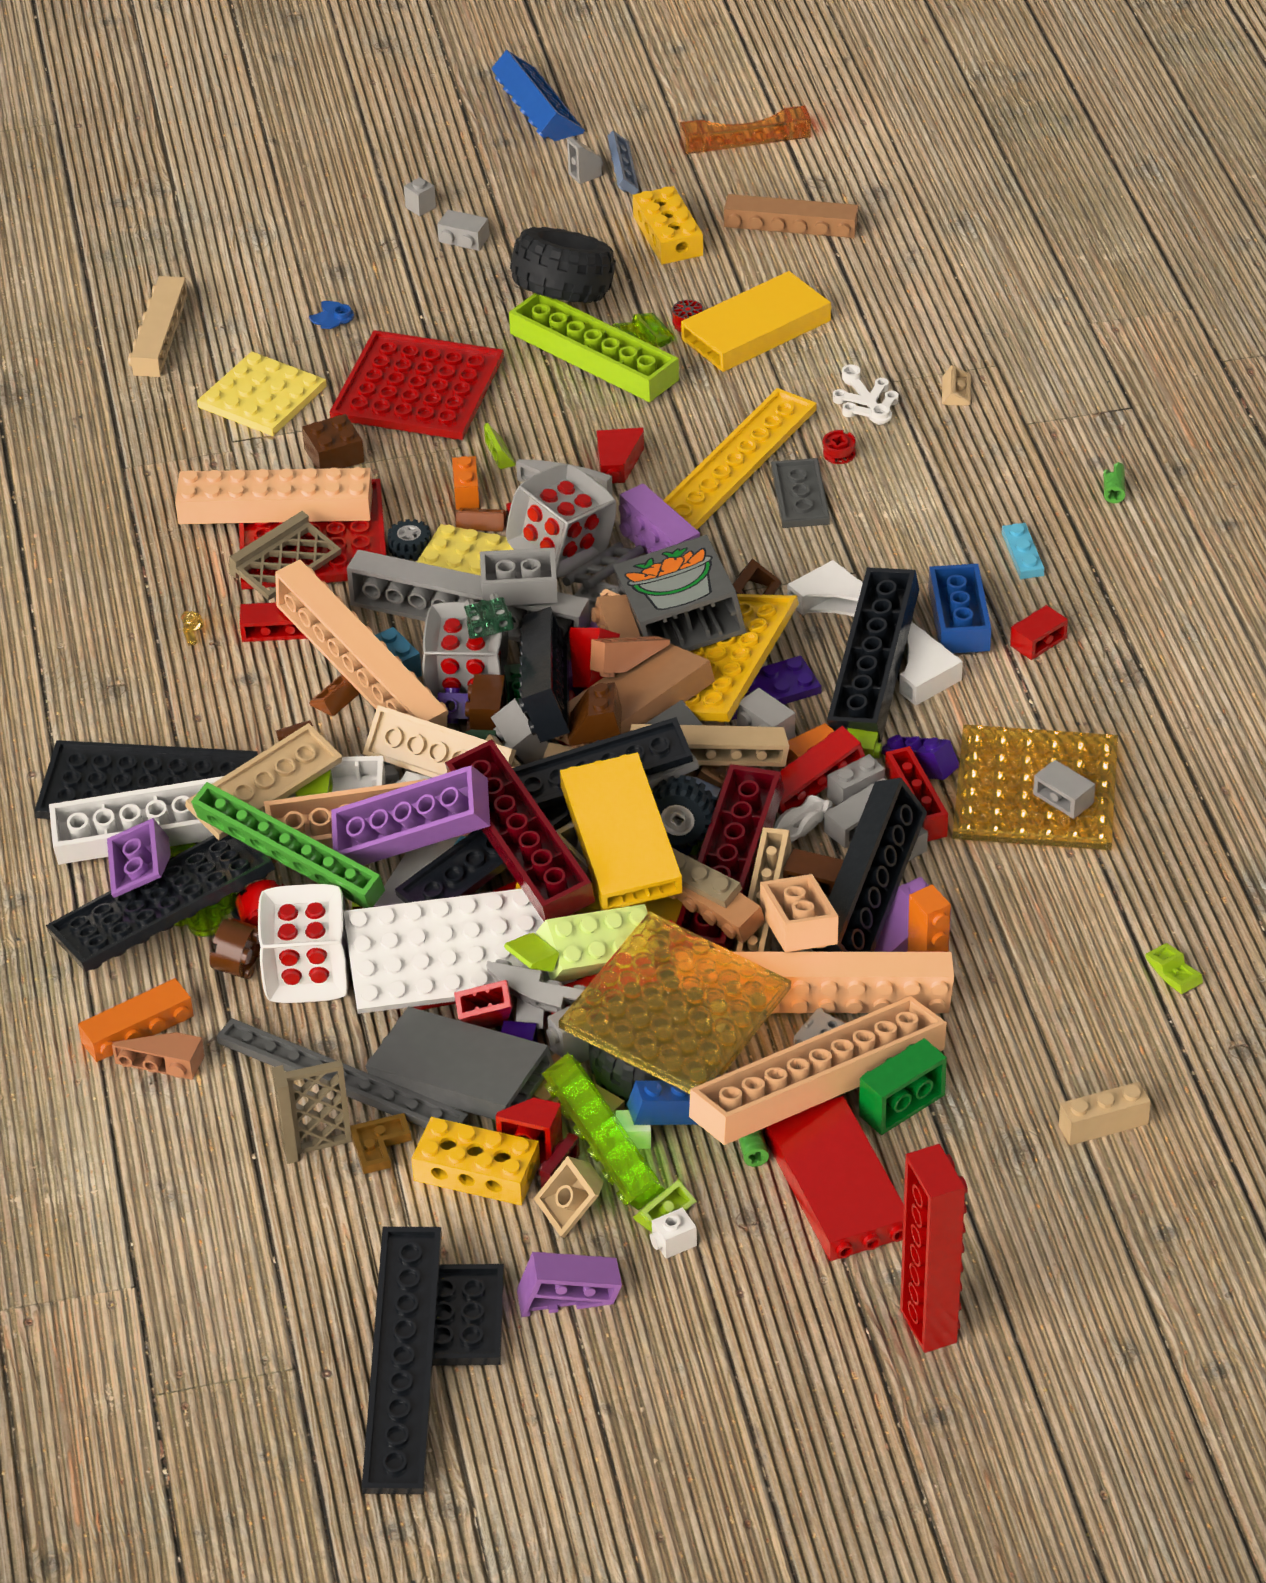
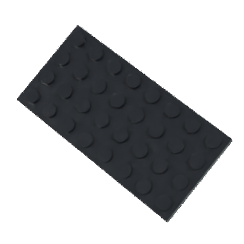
[34,740,258,819]
[46,835,275,972]

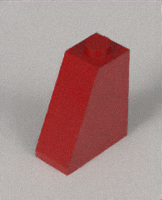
[596,427,644,484]
[569,627,620,691]
[454,980,512,1029]

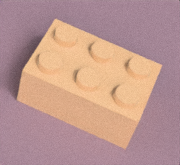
[760,874,838,952]

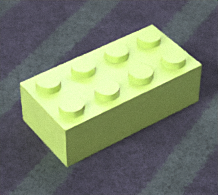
[536,904,661,982]

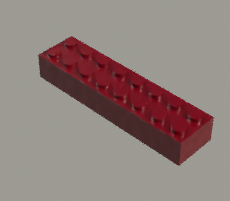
[445,739,595,922]
[676,764,784,952]

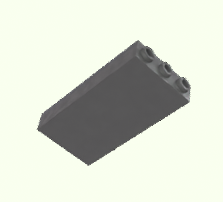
[365,1007,554,1120]

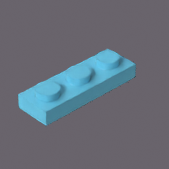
[1002,523,1044,579]

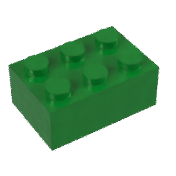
[859,1038,947,1135]

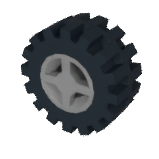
[388,519,431,561]

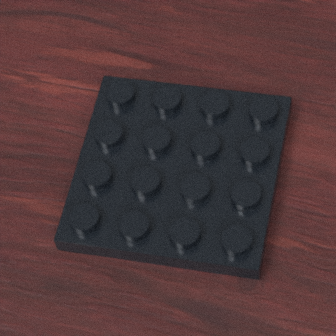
[433,1264,504,1366]

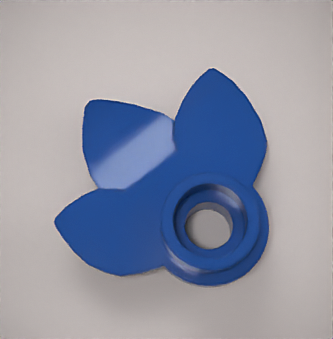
[309,301,354,329]

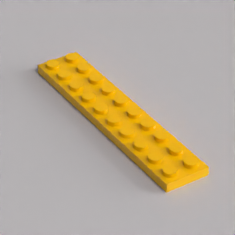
[663,388,817,530]

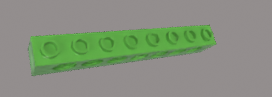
[191,782,385,908]

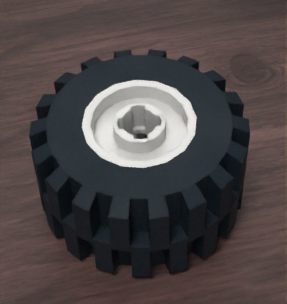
[652,775,715,849]

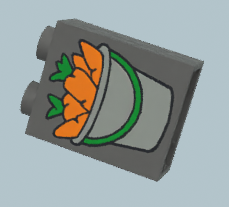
[613,535,746,651]

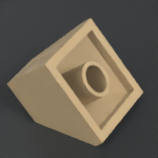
[533,1156,604,1238]

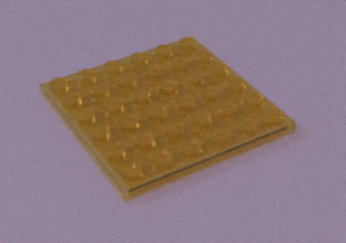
[952,724,1118,850]
[559,911,792,1094]

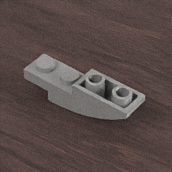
[486,959,596,1013]

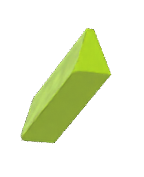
[484,423,516,469]
[504,933,559,972]
[633,1179,697,1232]

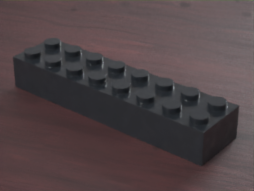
[827,567,919,743]
[518,606,570,743]
[811,778,927,952]

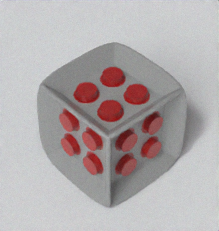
[506,464,617,578]
[422,602,508,710]

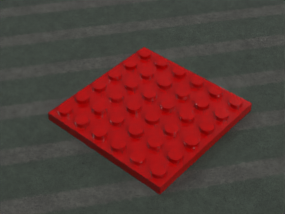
[329,330,504,440]
[239,479,386,590]

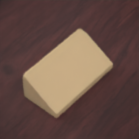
[942,365,971,406]

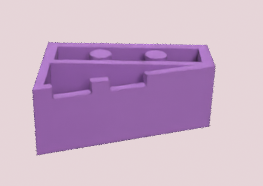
[517,1252,622,1317]

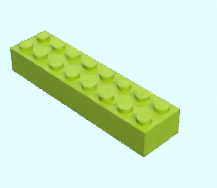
[509,293,679,402]

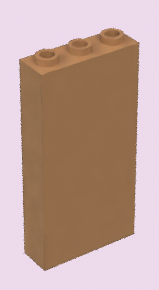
[554,643,715,748]

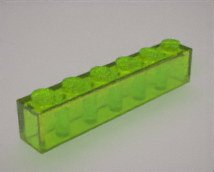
[541,1053,666,1211]

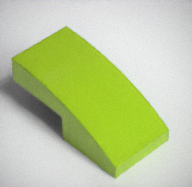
[1145,943,1203,994]

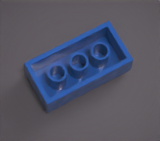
[928,564,991,654]

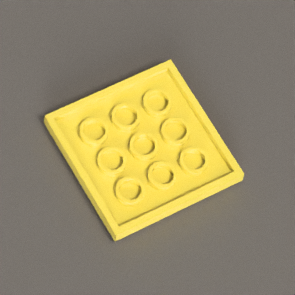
[197,351,327,436]
[417,524,514,576]

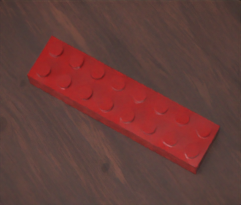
[900,1143,968,1353]

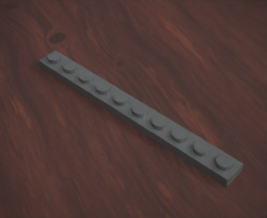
[217,1018,469,1128]

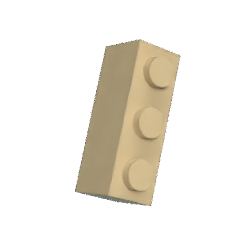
[1059,1082,1151,1145]

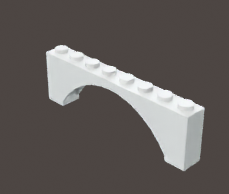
[787,560,963,706]

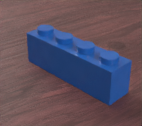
[627,1080,710,1125]

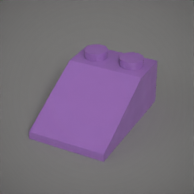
[107,818,171,898]
[874,877,951,952]

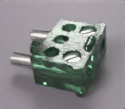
[464,593,514,639]

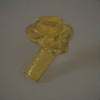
[181,611,204,646]

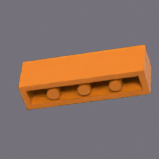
[78,978,194,1062]

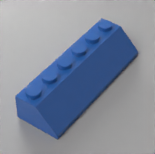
[491,49,585,141]

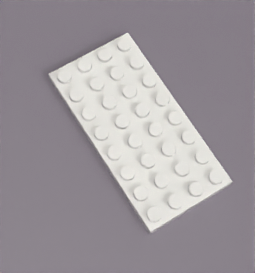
[343,889,577,1014]

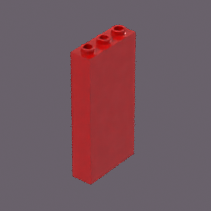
[764,1096,904,1261]

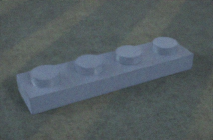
[607,131,639,195]

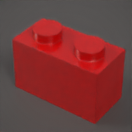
[1010,605,1068,660]

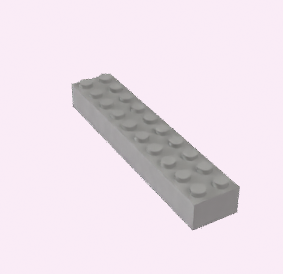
[347,550,590,653]

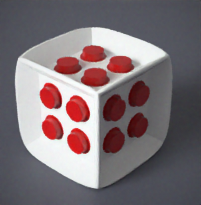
[258,884,350,1003]

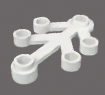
[833,364,899,425]

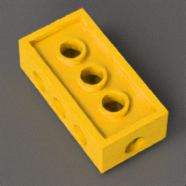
[633,186,703,265]
[411,1117,540,1206]

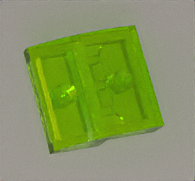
[612,313,675,348]

